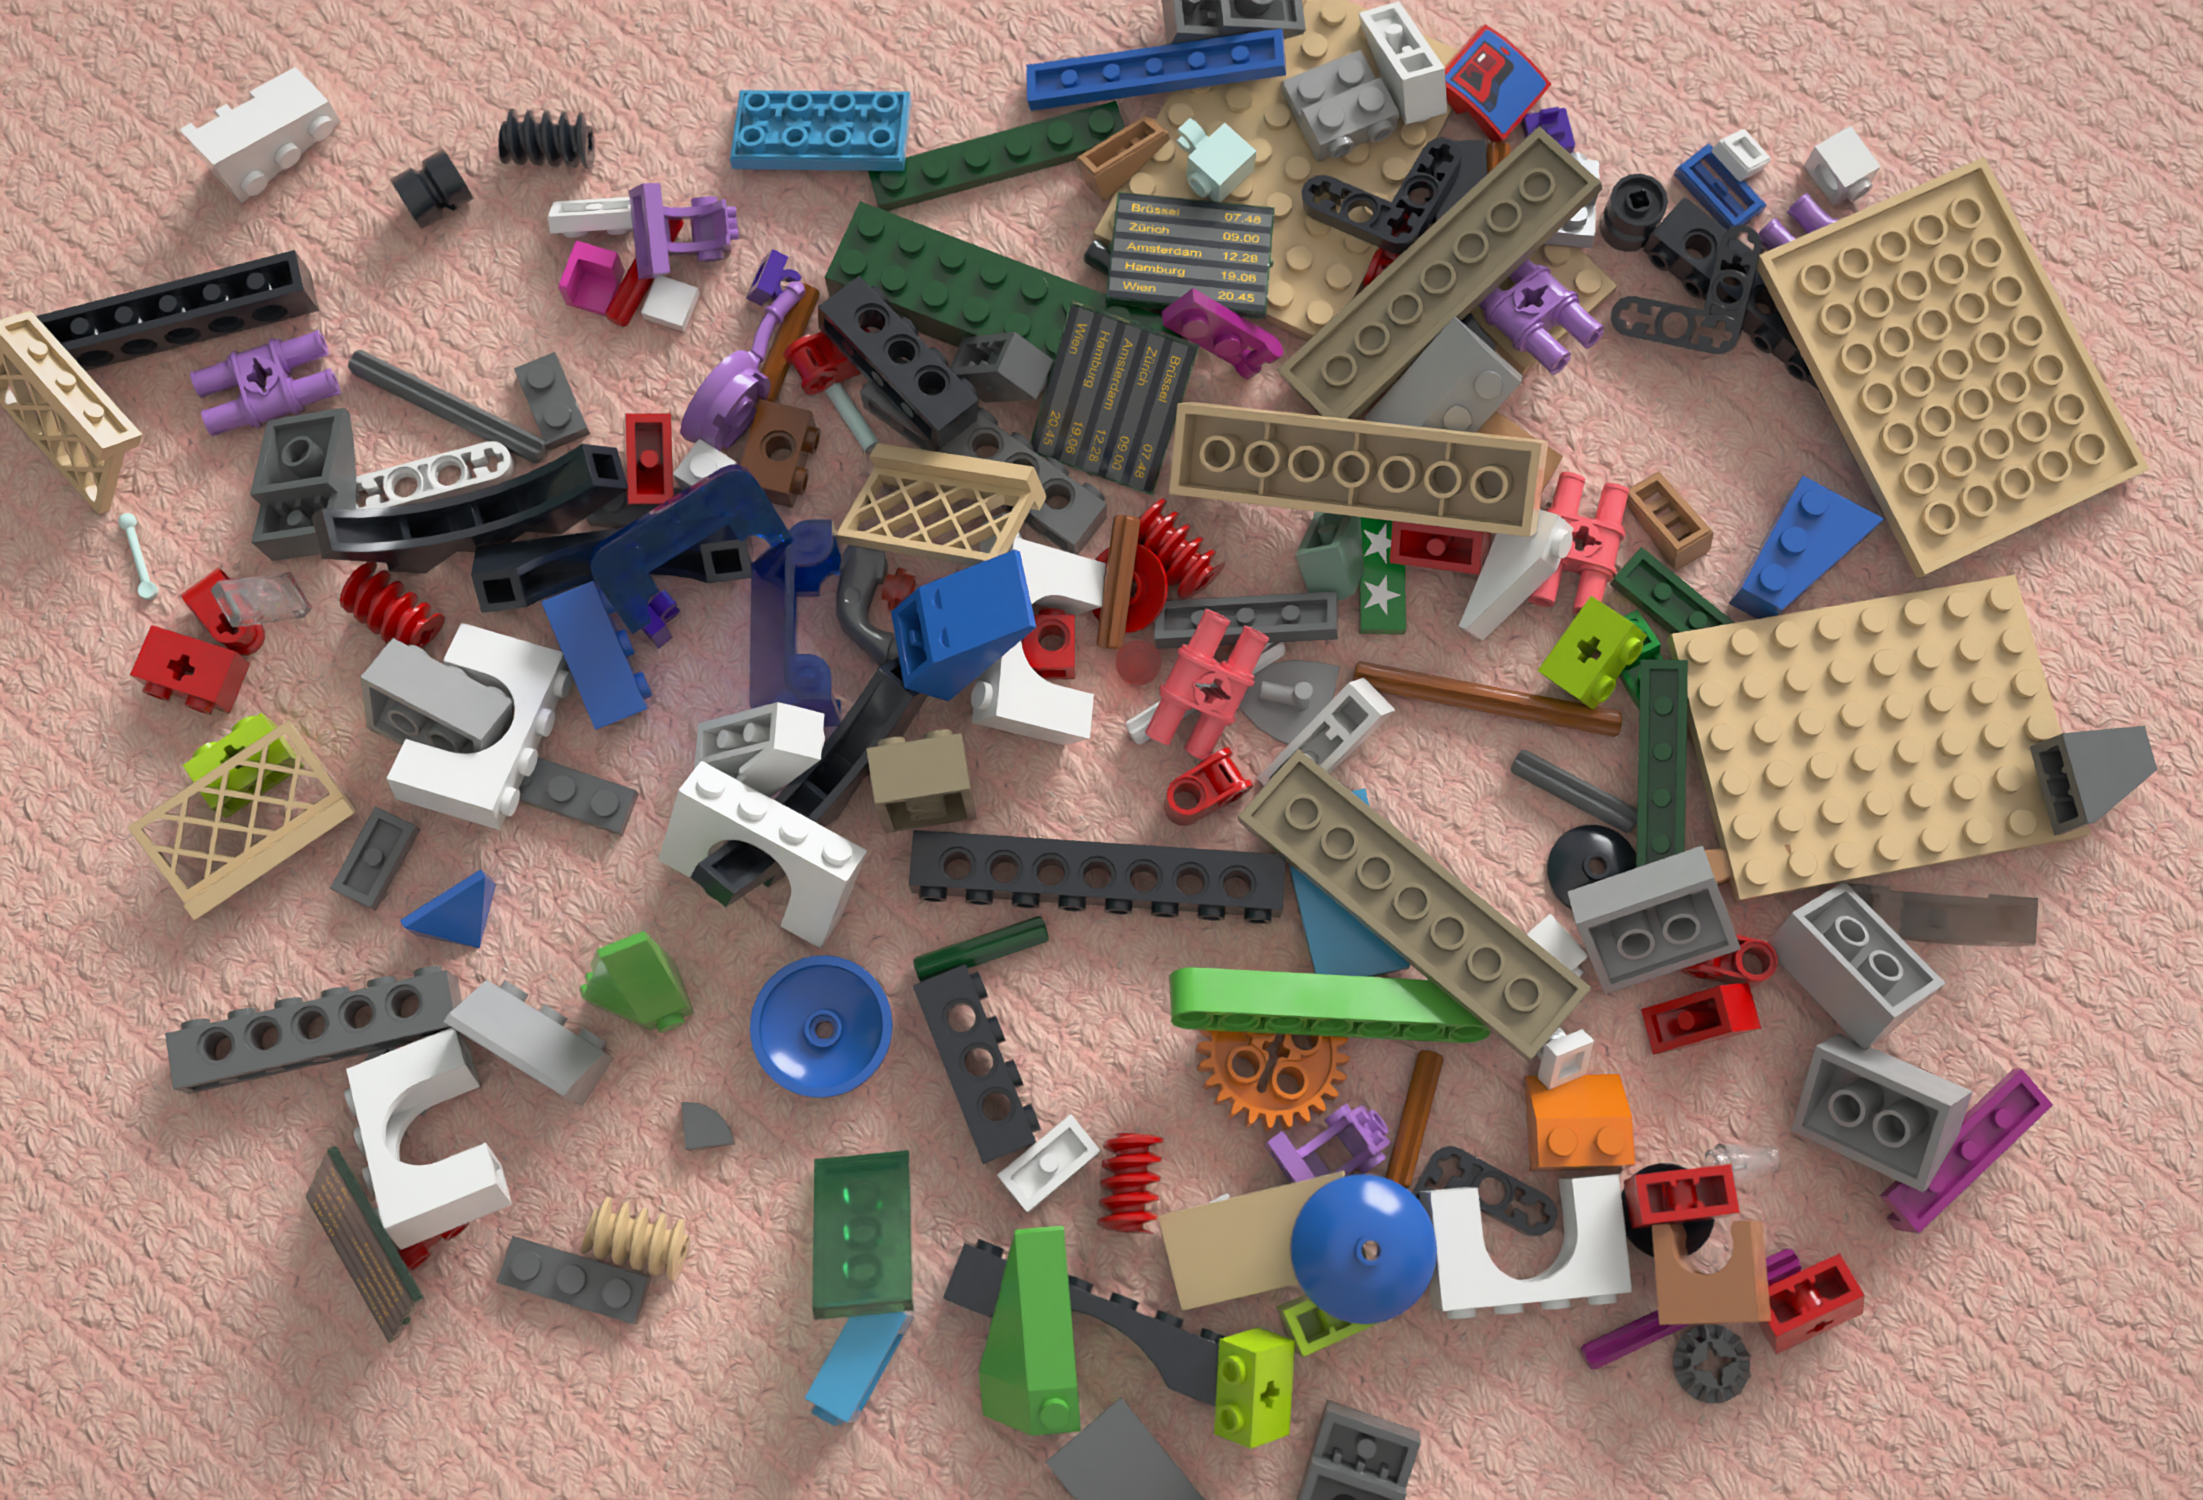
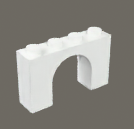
[971,537,1106,746]
[387,623,573,830]
[658,761,867,948]
[344,1027,512,1249]
[1419,1174,1632,1319]

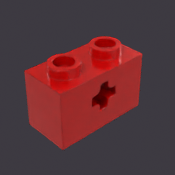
[130,625,250,715]
[1623,1164,1740,1229]
[1758,1253,1865,1354]

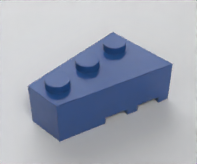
[1729,476,1884,619]
[541,581,653,730]

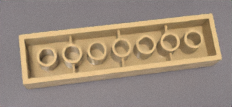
[1169,402,1548,537]

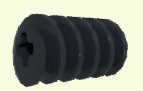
[498,108,595,169]

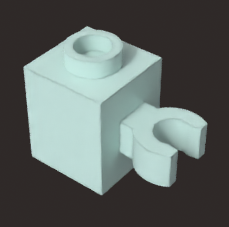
[1177,118,1256,203]

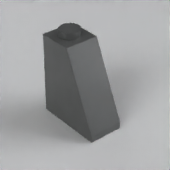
[2030,725,2158,836]

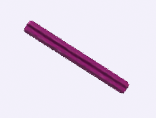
[1581,1249,1802,1369]

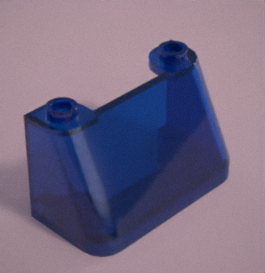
[589,464,792,634]
[749,519,843,727]

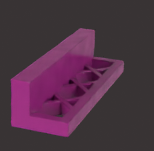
[1879,1068,2053,1234]

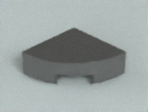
[681,1102,735,1151]

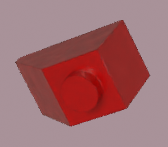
[623,413,674,505]
[1390,521,1491,575]
[1641,983,1761,1055]

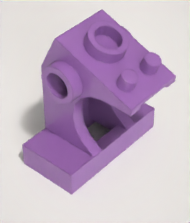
[629,183,739,279]
[1264,1103,1391,1183]

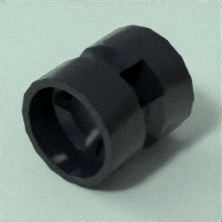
[390,149,474,230]
[1599,173,1668,252]

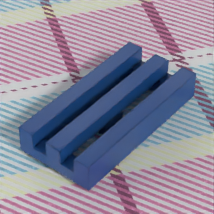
[1674,143,1767,230]

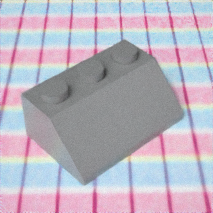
[1364,316,1522,433]
[360,638,513,754]
[1567,845,1741,994]
[1767,882,1946,1051]
[443,980,614,1106]
[1791,1033,1973,1192]

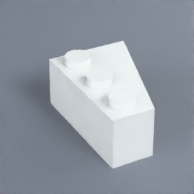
[179,67,341,203]
[694,702,825,798]

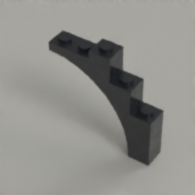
[311,444,628,574]
[690,656,928,907]

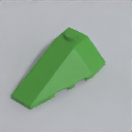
[579,931,694,1033]
[979,1225,1081,1436]

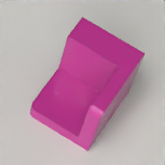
[558,240,625,316]

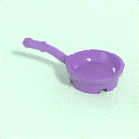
[680,281,805,451]

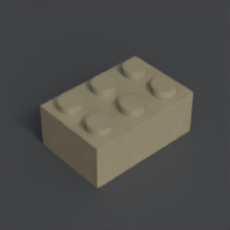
[866,729,977,833]

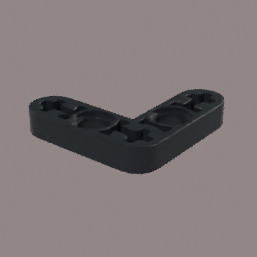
[1302,138,1461,255]
[1611,225,1763,354]
[1412,1146,1558,1237]

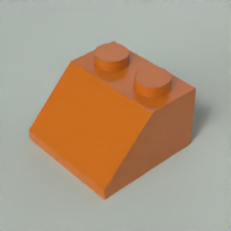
[1524,1074,1635,1171]

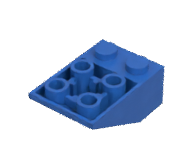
[891,549,1036,702]

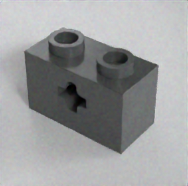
[949,332,1053,403]

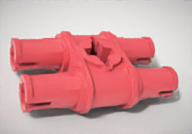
[1528,472,1629,615]
[1145,609,1270,760]

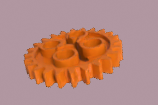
[1195,1030,1350,1132]

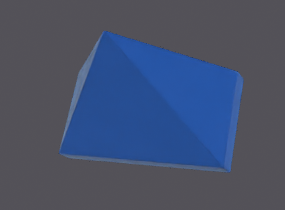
[400,869,496,948]

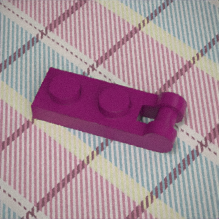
[1162,288,1283,379]

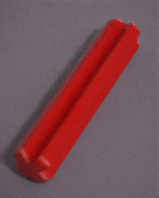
[605,220,684,327]

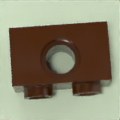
[736,399,820,508]

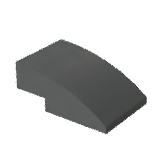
[1161,0,1306,45]
[250,408,356,561]
[1045,1397,1204,1500]
[1296,1400,1421,1500]

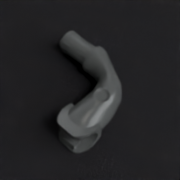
[836,545,899,666]

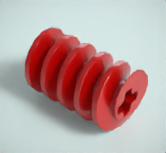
[1137,498,1226,599]
[339,562,445,649]
[1097,1133,1163,1234]

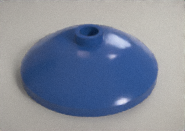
[750,955,893,1098]
[1290,1174,1437,1324]

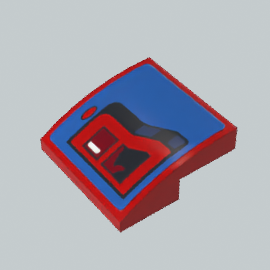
[1444,24,1552,143]

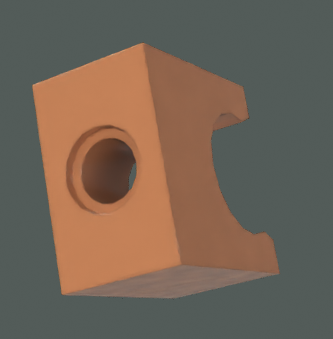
[1652,1220,1771,1325]

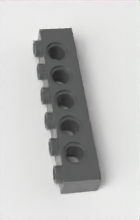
[860,358,1107,555]
[165,966,462,1094]

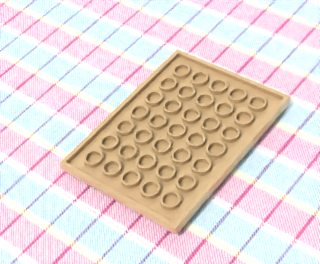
[1093,0,1459,341]
[1757,157,2150,579]
[1667,575,2091,903]

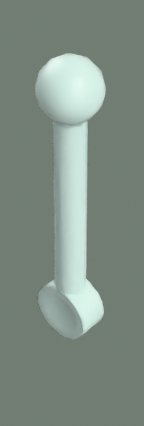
[118,513,159,600]

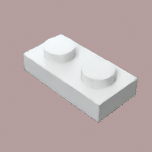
[548,197,633,238]
[997,1114,1101,1213]

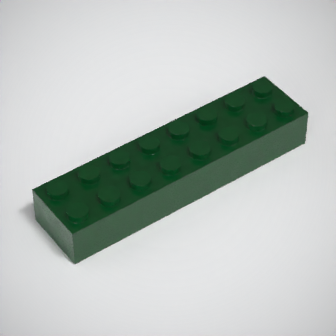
[825,201,1186,383]

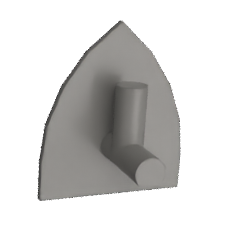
[1239,660,1340,745]

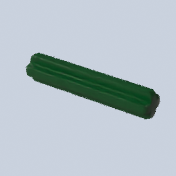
[913,916,1049,982]

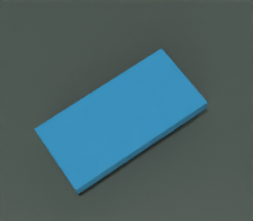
[730,90,912,171]
[1287,788,1410,977]

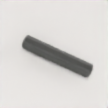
[1511,750,1638,833]

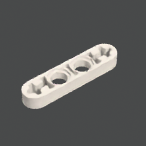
[355,441,515,509]

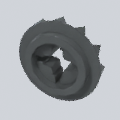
[1673,1324,1751,1404]

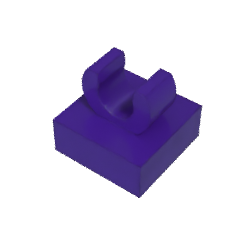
[1521,107,1576,153]
[746,249,802,306]
[623,590,680,649]

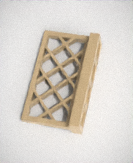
[0,311,142,514]
[836,443,1047,566]
[127,720,356,921]

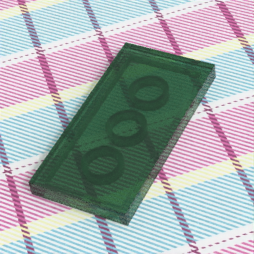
[812,1150,914,1320]

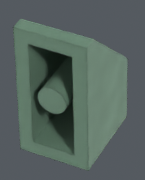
[1295,512,1364,601]

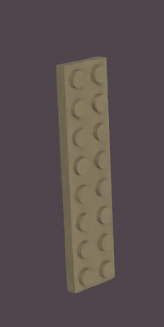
[1277,126,1603,420]
[1238,749,1592,1062]

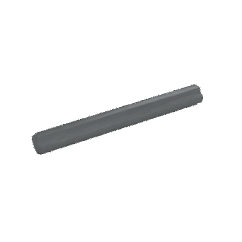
[348,350,547,463]

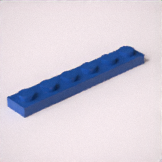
[1026,29,1287,111]

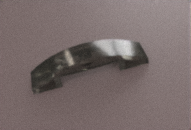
[1847,883,2038,947]

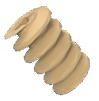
[582,1197,691,1281]

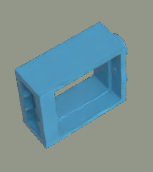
[805,1291,914,1427]

